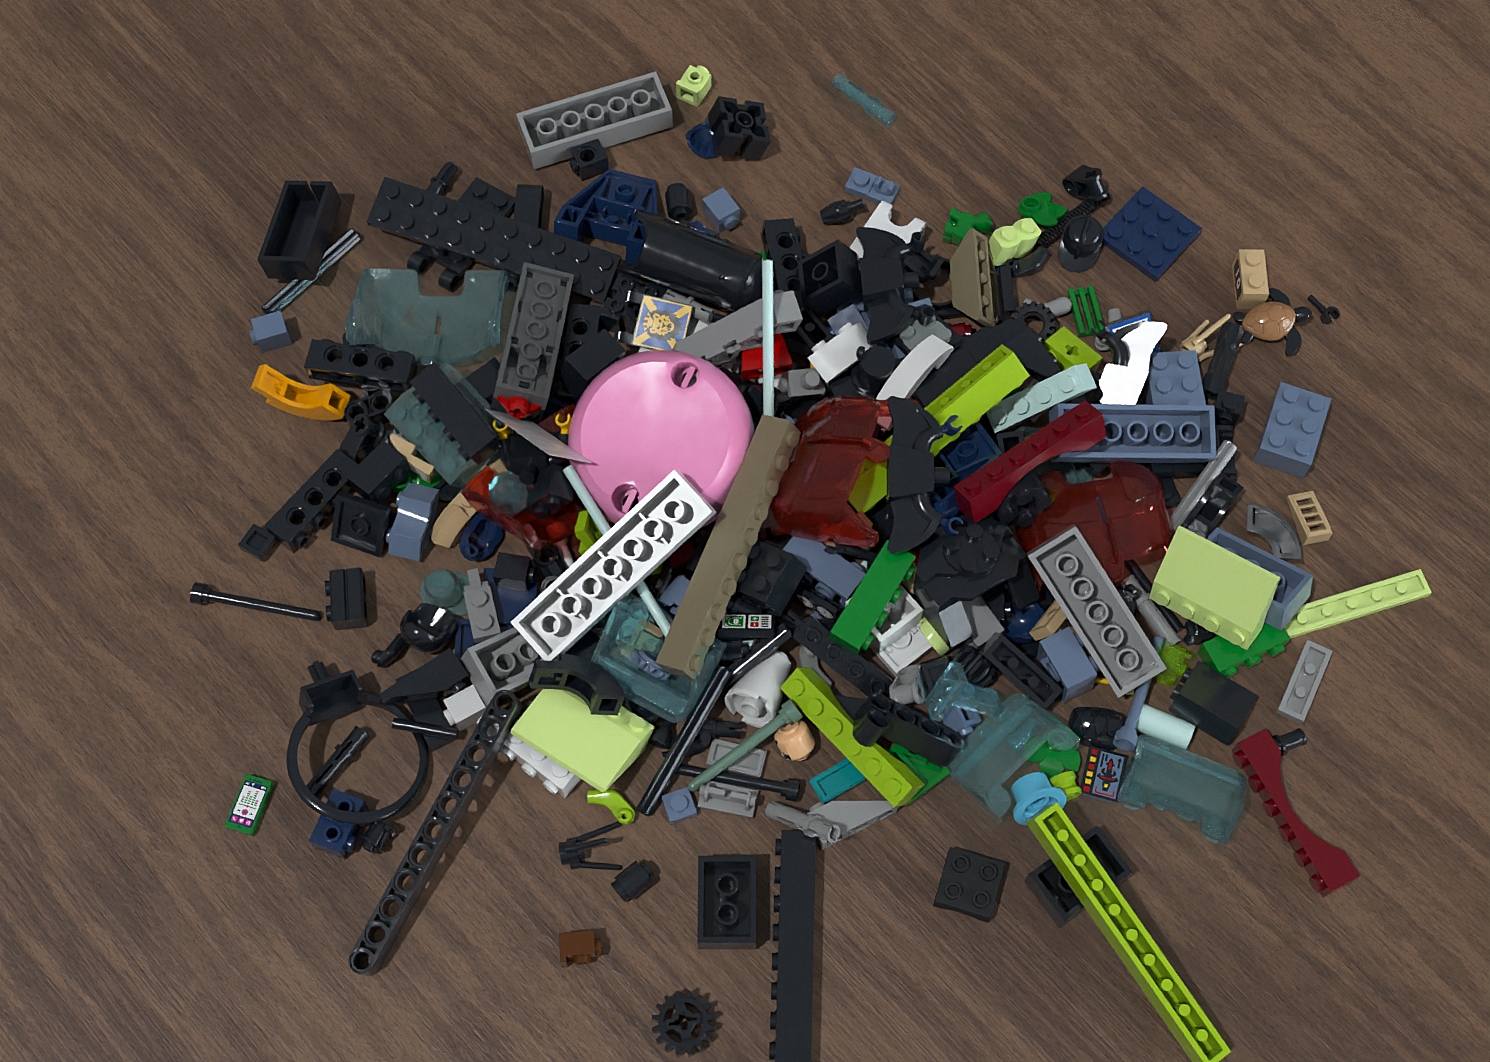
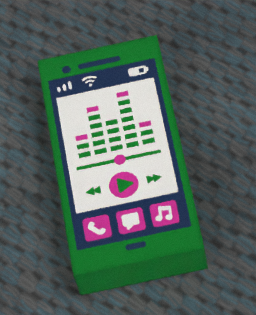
[225,774,274,837]

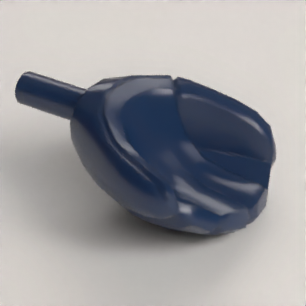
[686,117,718,158]

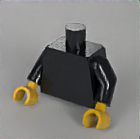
[493,414,572,485]

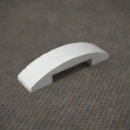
[868,334,954,431]

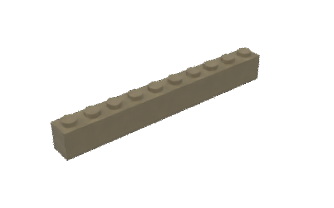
[655,415,801,681]

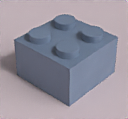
[1037,626,1098,704]

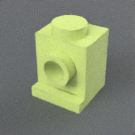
[676,65,711,107]

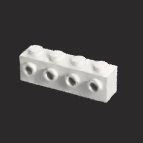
[476,707,581,798]

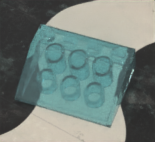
[384,361,516,489]

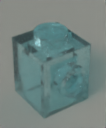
[489,471,528,517]

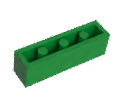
[828,540,917,655]

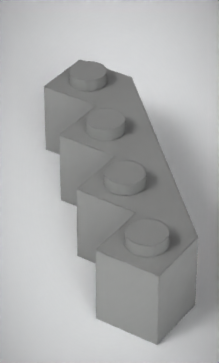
[672,290,803,380]

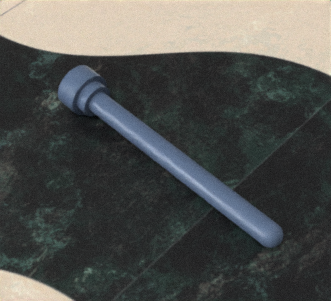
[1113,636,1164,751]

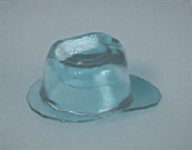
[419,569,470,616]

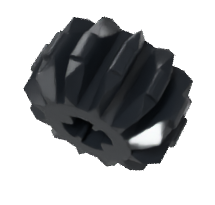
[949,644,996,690]

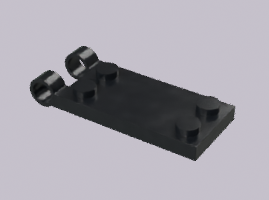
[407,177,516,292]

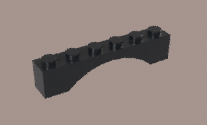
[1004,327,1112,477]

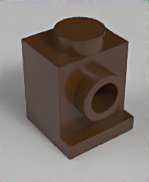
[559,930,602,968]

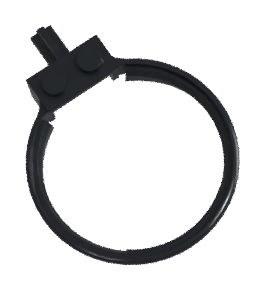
[286,661,429,825]

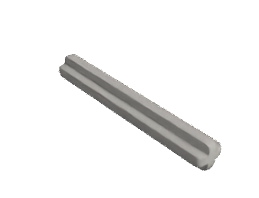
[1166,440,1237,532]

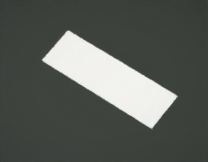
[485,409,592,463]

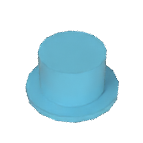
[1011,772,1067,825]

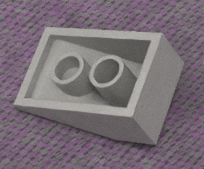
[460,627,558,707]

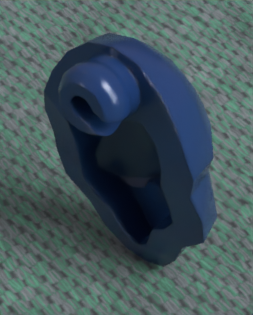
[459,510,503,561]

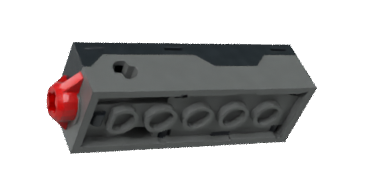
[490,262,574,422]

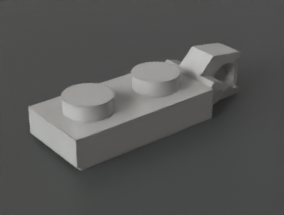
[463,568,501,643]

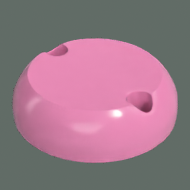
[568,350,755,529]

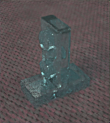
[924,661,1004,722]

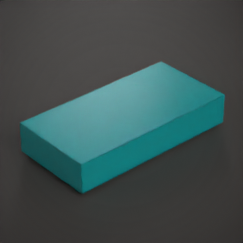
[809,758,868,804]

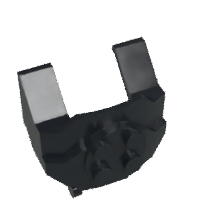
[913,514,1040,650]

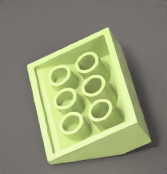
[1149,525,1280,650]
[510,689,655,793]

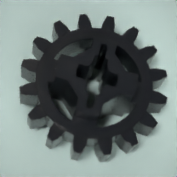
[652,991,715,1057]

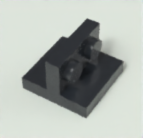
[331,491,397,557]

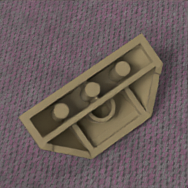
[949,228,1000,328]

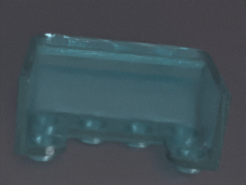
[590,593,727,723]
[1117,735,1246,845]

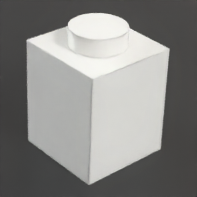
[443,685,486,731]

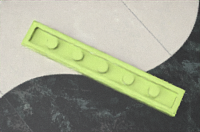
[1284,569,1432,638]

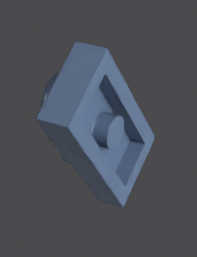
[844,167,900,205]

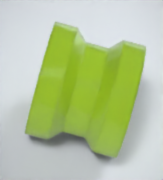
[1049,771,1082,801]

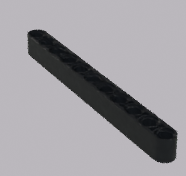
[348,690,522,976]

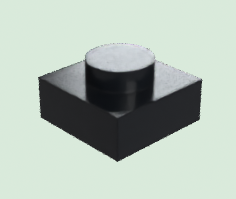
[238,524,277,561]

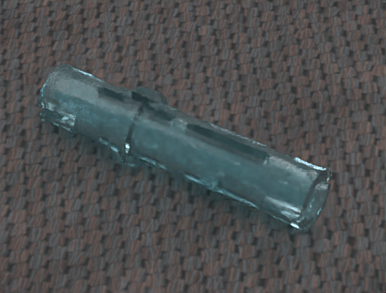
[832,73,896,127]

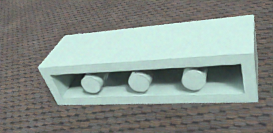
[986,363,1097,433]

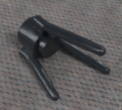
[559,821,622,870]

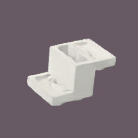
[845,585,933,677]

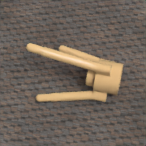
[1180,314,1243,363]

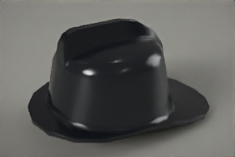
[1057,215,1104,273]

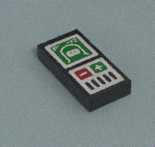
[718,613,775,638]

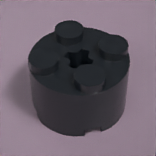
[994,469,1051,528]

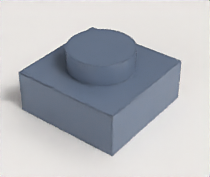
[661,787,697,825]

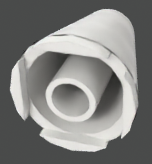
[725,651,791,728]

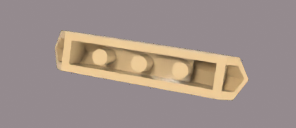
[429,453,515,548]

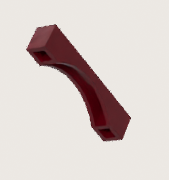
[953,400,1107,523]
[1232,728,1360,898]

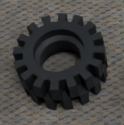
[1010,301,1056,345]

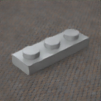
[1275,640,1333,725]

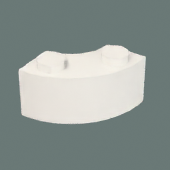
[808,322,878,383]

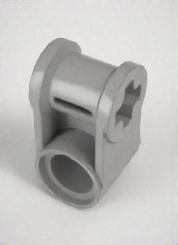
[889,665,929,705]

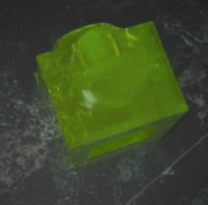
[1155,640,1192,686]

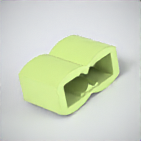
[988,218,1042,266]

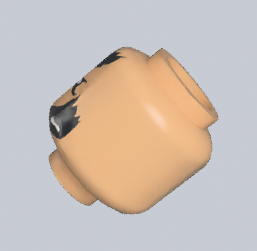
[774,720,815,761]

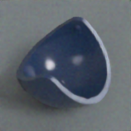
[1003,602,1044,644]

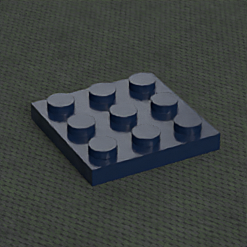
[1102,186,1202,282]

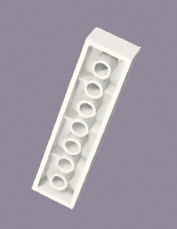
[511,470,717,661]

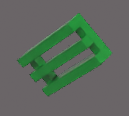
[1067,285,1104,338]

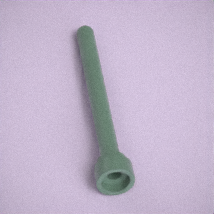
[688,699,803,792]

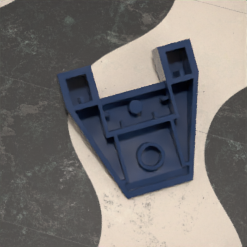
[554,169,658,264]
[871,421,1003,528]

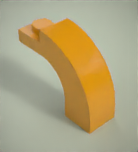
[251,364,351,421]

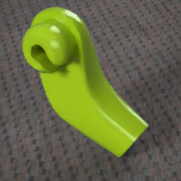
[587,789,635,825]

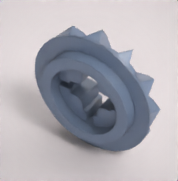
[630,648,671,680]

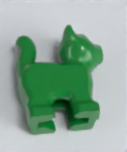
[942,207,994,246]

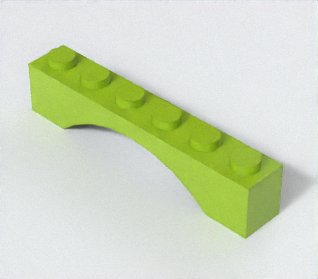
[780,667,925,808]

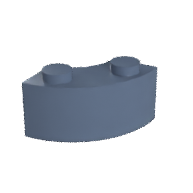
[386,483,439,561]

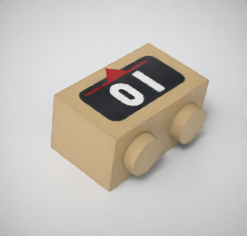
[1232,249,1269,309]

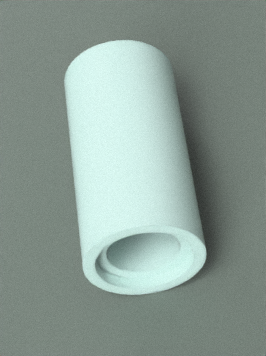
[1135,704,1195,750]

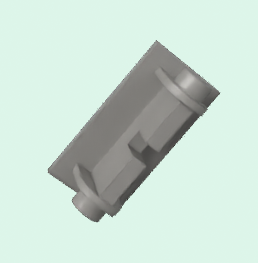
[697,781,758,818]

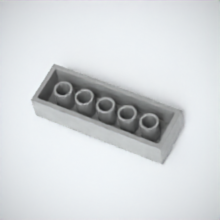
[516,71,673,169]
[1027,524,1167,698]

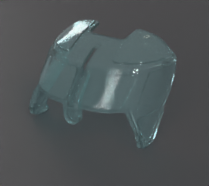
[346,269,509,365]

